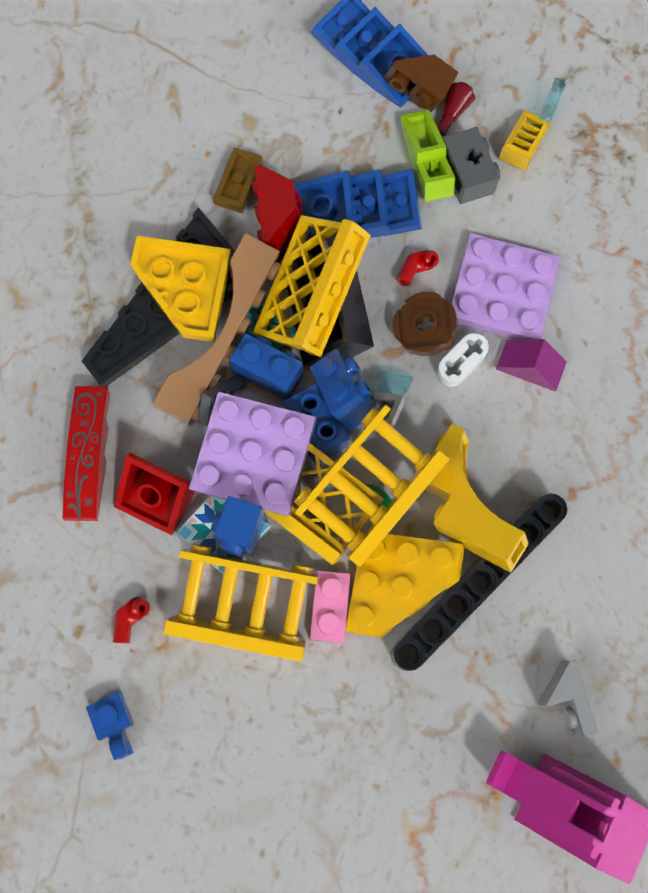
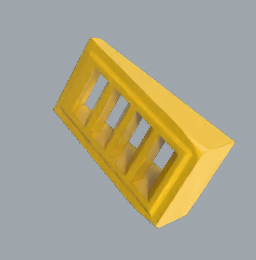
[499,110,551,171]

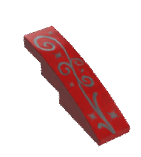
[62,386,110,521]

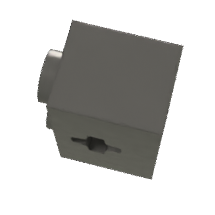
[443,127,501,204]

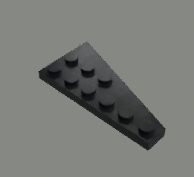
[81,207,235,386]

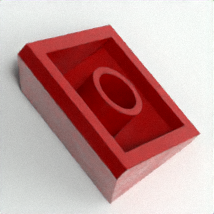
[114,452,196,535]

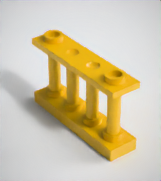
[294,405,450,567]
[163,544,319,662]

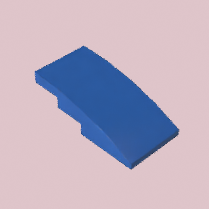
[311,0,428,108]
[294,169,422,238]

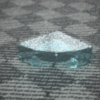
[539,77,566,122]
[378,371,413,395]

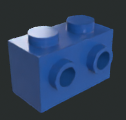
[229,334,304,400]
[310,349,377,430]
[282,383,351,465]
[211,496,266,559]

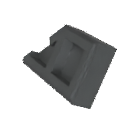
[198,375,246,426]

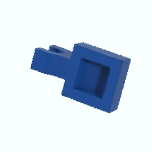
[86,692,134,760]

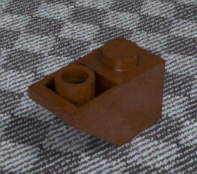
[383,54,459,112]

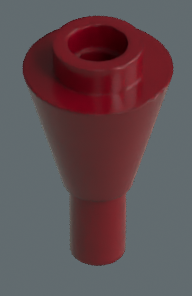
[437,82,476,137]

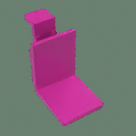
[486,750,648,884]

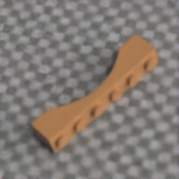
[153,233,281,425]

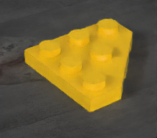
[130,236,232,342]
[345,531,465,639]

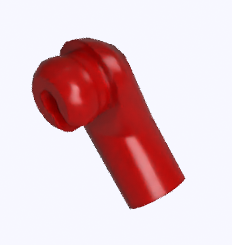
[396,250,439,286]
[113,597,150,644]

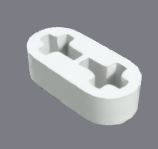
[437,333,489,387]

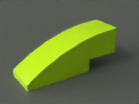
[400,110,455,202]

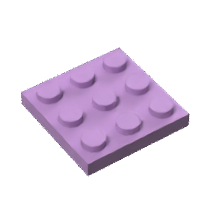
[451,233,561,339]
[189,392,316,517]

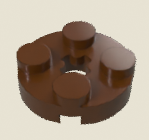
[393,292,458,356]

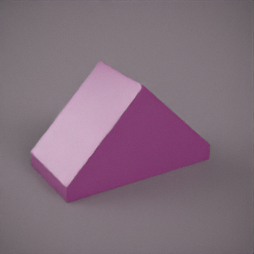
[496,339,566,391]

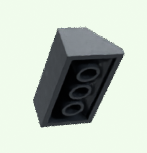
[280,228,374,366]

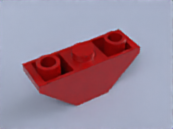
[252,165,304,258]

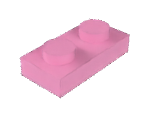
[310,571,350,643]

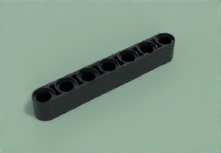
[391,493,568,671]

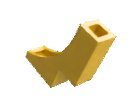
[425,423,529,573]

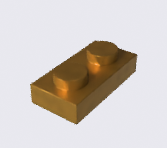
[213,147,263,214]

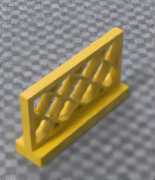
[253,215,371,357]
[263,443,384,565]

